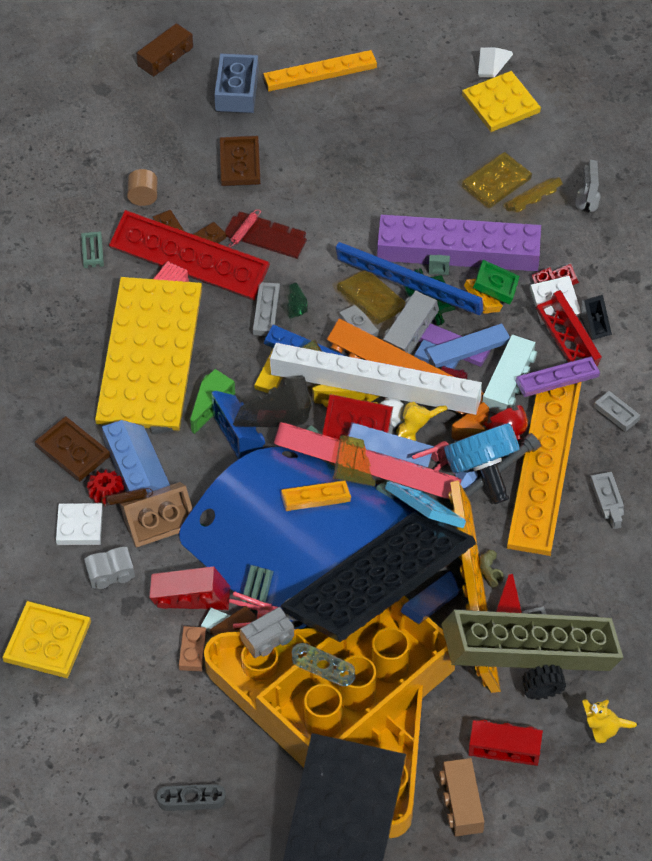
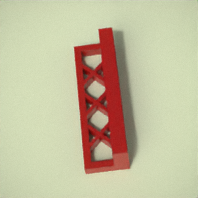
[536,290,602,366]

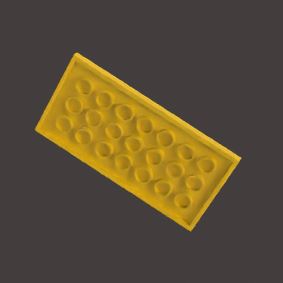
[95,277,202,431]

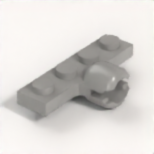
[575,160,601,212]

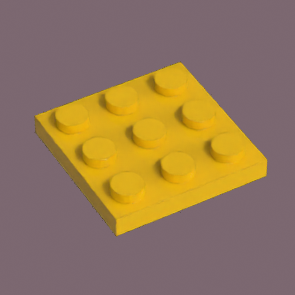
[462,71,541,132]
[3,601,91,679]

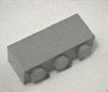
[383,291,439,354]

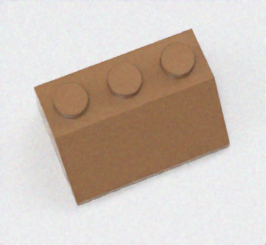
[119,482,193,548]

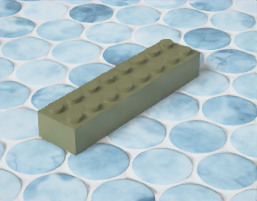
[442,610,624,671]

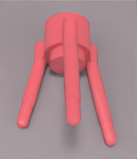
[412,441,449,471]
[229,592,278,628]

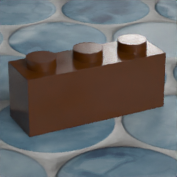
[136,23,193,77]

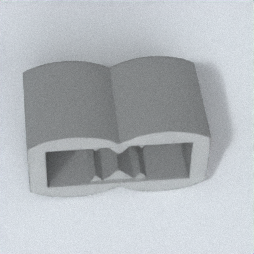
[84,547,135,589]

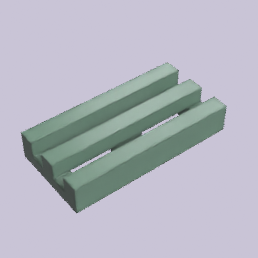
[81,231,104,268]
[240,565,274,613]

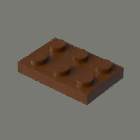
[220,136,261,186]
[35,416,111,482]

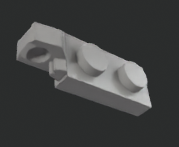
[590,472,624,529]

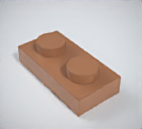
[179,626,207,671]

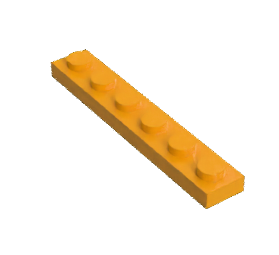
[263,50,377,92]

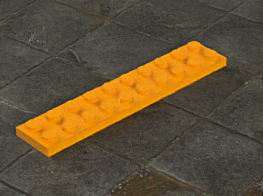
[507,382,582,556]
[449,480,501,693]

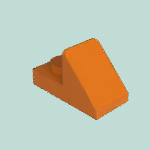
[451,402,489,440]

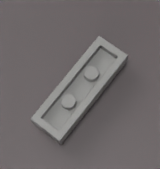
[253,282,280,336]

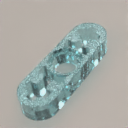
[292,643,355,686]

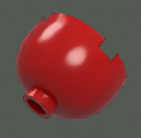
[484,405,528,441]

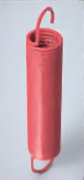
[229,210,261,247]

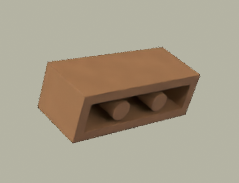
[439,758,484,837]

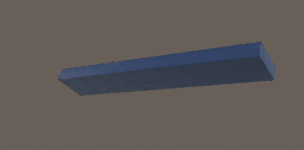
[401,571,466,624]

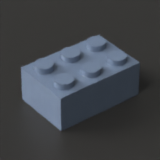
[215,54,259,113]

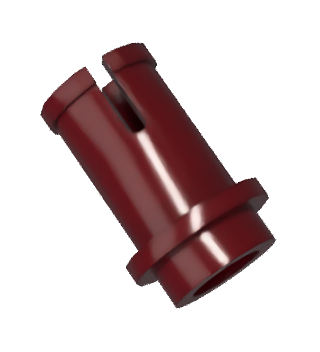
[441,366,468,379]

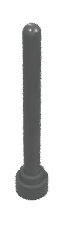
[464,433,541,498]

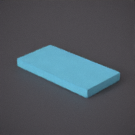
[385,482,466,528]

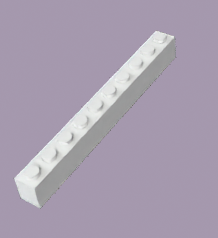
[270,343,482,415]

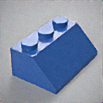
[211,391,265,460]

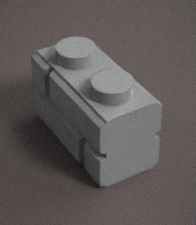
[240,607,294,658]

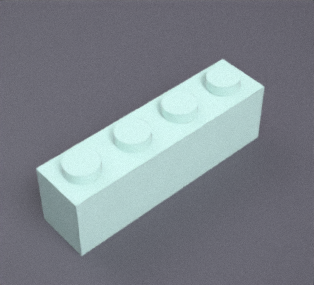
[482,335,537,414]

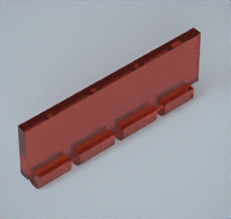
[225,211,307,259]

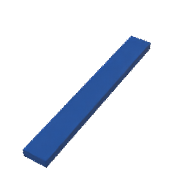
[336,242,483,315]

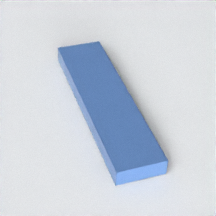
[426,324,510,368]
[345,422,434,467]

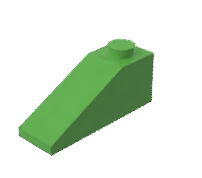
[190,369,235,434]

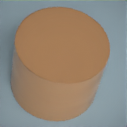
[127,169,158,206]

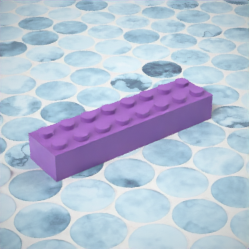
[377,215,541,271]

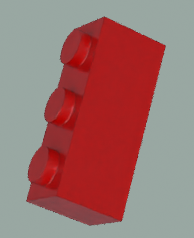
[468,720,543,766]

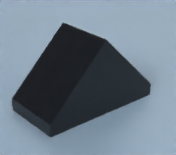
[580,295,612,340]

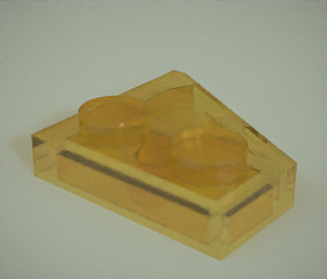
[333,435,375,487]

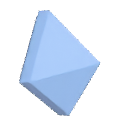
[455,471,478,490]

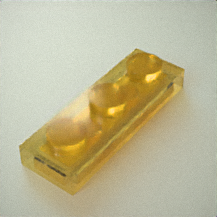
[504,177,563,213]

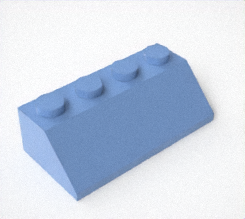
[102,420,170,493]

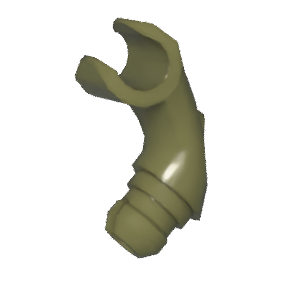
[480,550,504,588]

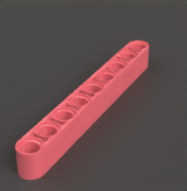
[274,422,462,499]

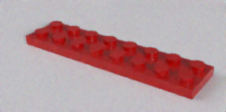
[109,210,270,300]

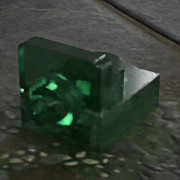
[287,283,308,319]

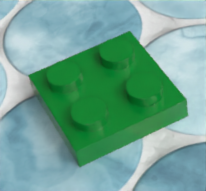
[473,260,520,304]

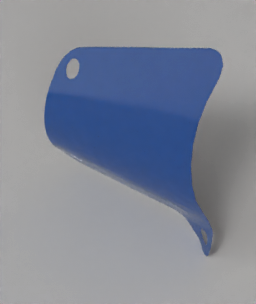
[179,447,422,629]

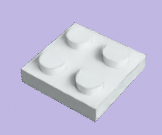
[530,276,581,325]
[56,503,103,545]

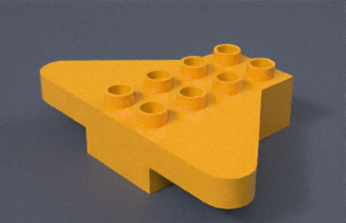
[204,596,455,839]

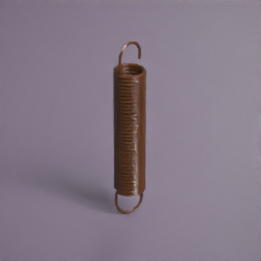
[101,488,153,506]

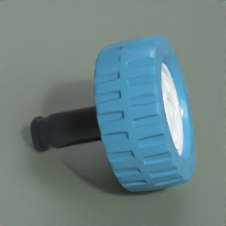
[444,423,520,504]

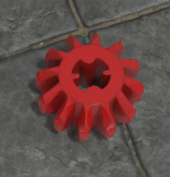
[87,469,124,506]

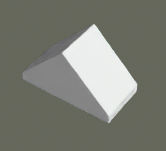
[478,48,513,77]

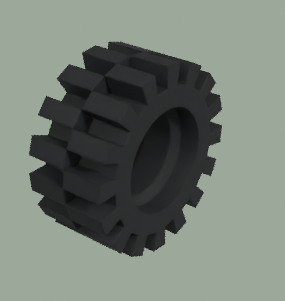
[522,665,566,700]

